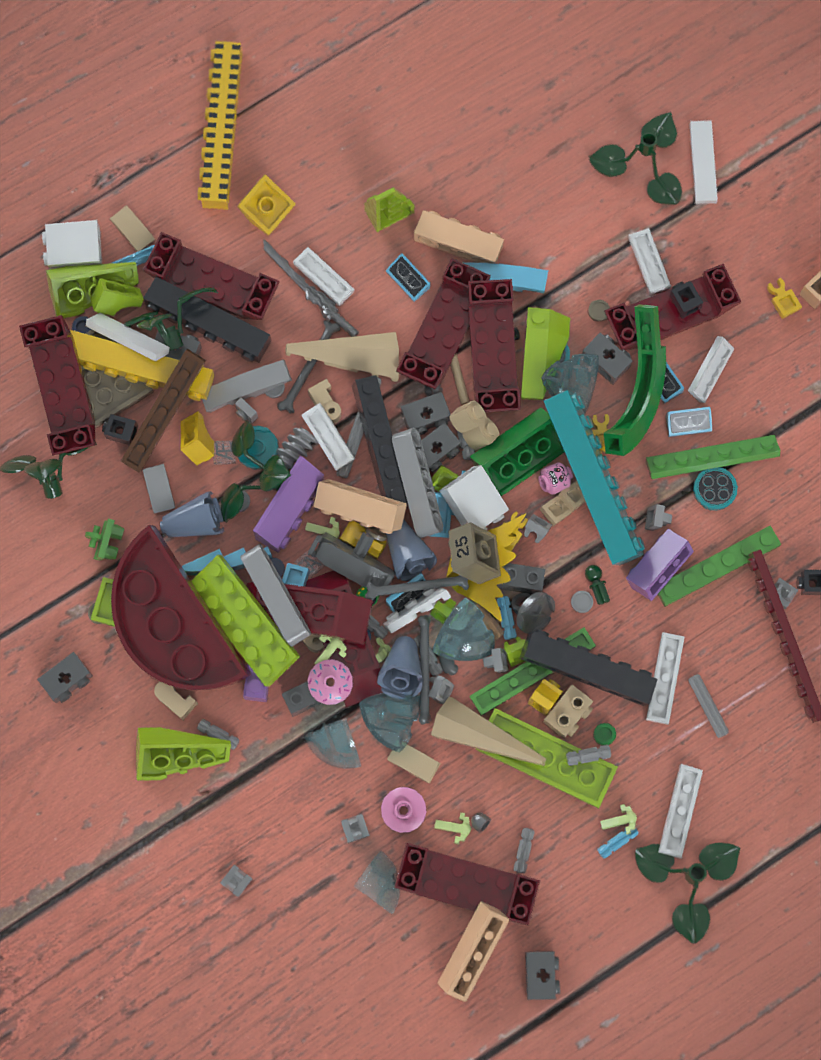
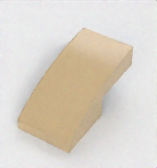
[110,206,155,252]
[540,481,586,527]
[387,740,440,784]

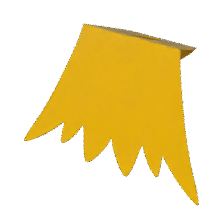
[446,513,526,623]

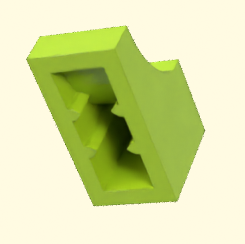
[91,278,144,316]

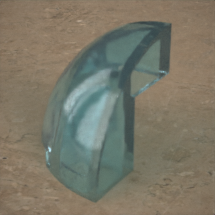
[541,354,599,414]
[432,597,495,661]
[359,693,420,752]
[305,718,361,769]
[354,850,400,914]

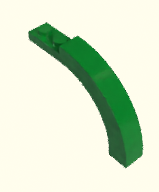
[604,304,666,456]

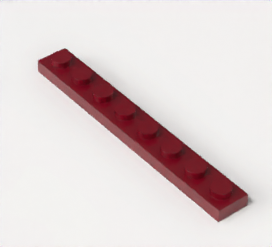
[747,549,821,723]

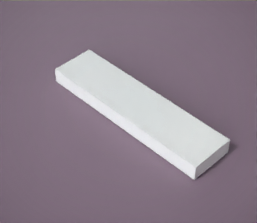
[689,121,717,204]
[86,313,170,361]
[646,632,685,725]
[658,764,703,859]

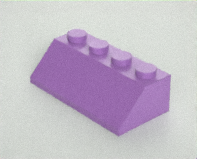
[253,456,325,553]

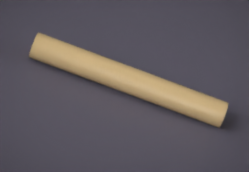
[451,354,469,405]

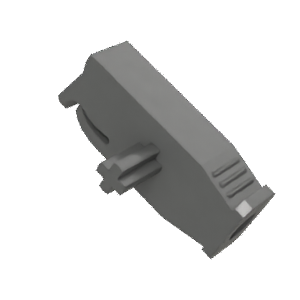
[308,532,396,596]

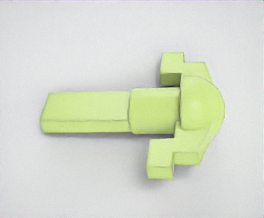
[305,517,340,538]
[314,636,347,665]
[375,637,391,663]
[600,804,637,834]
[434,813,471,844]

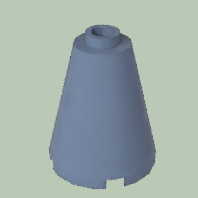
[160,491,224,538]
[386,519,437,582]
[377,636,423,699]

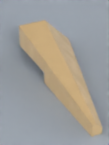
[285,332,399,382]
[431,697,546,766]

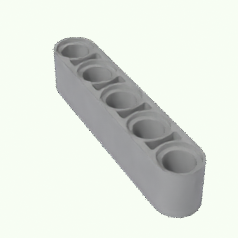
[392,427,443,538]
[240,544,311,647]

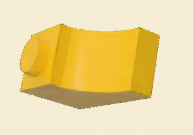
[180,411,214,465]
[527,679,563,716]

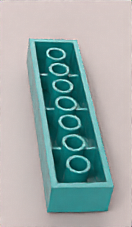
[544,390,645,566]

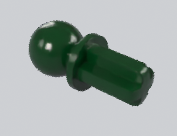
[585,565,610,605]

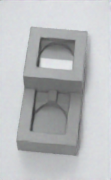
[143,464,175,513]

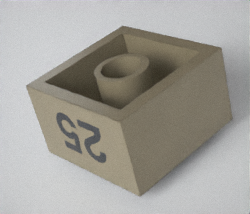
[448,522,501,584]

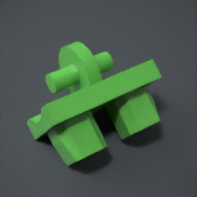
[85,518,124,561]

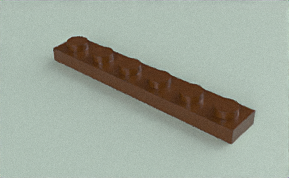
[121,349,207,473]

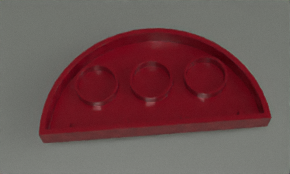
[111,525,251,690]

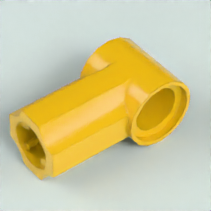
[339,521,387,559]

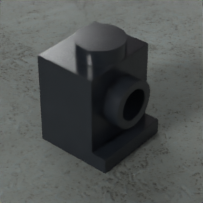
[670,280,703,319]
[102,414,138,446]
[797,570,821,595]

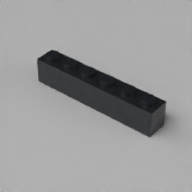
[143,276,271,363]
[352,375,408,506]
[519,629,658,706]

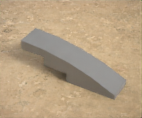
[202,360,292,413]

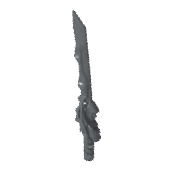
[263,240,359,337]

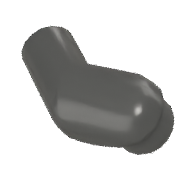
[439,641,458,675]

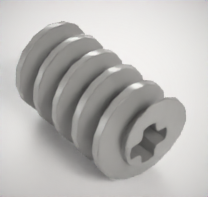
[271,427,318,470]

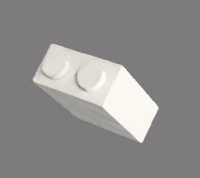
[42,220,102,269]
[439,465,509,530]

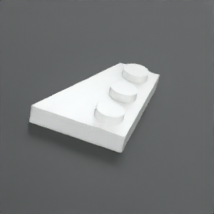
[383,588,451,633]

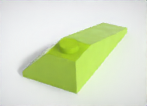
[365,187,415,232]
[46,262,139,318]
[521,307,570,400]
[136,727,231,780]

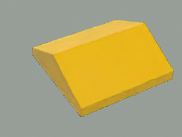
[237,174,296,236]

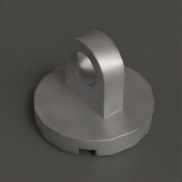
[511,592,555,634]

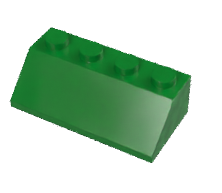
[470,407,565,497]

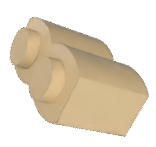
[449,400,500,451]

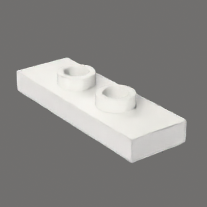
[628,228,671,295]
[293,247,355,306]
[688,336,734,403]
[302,403,355,471]

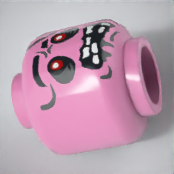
[538,462,573,495]

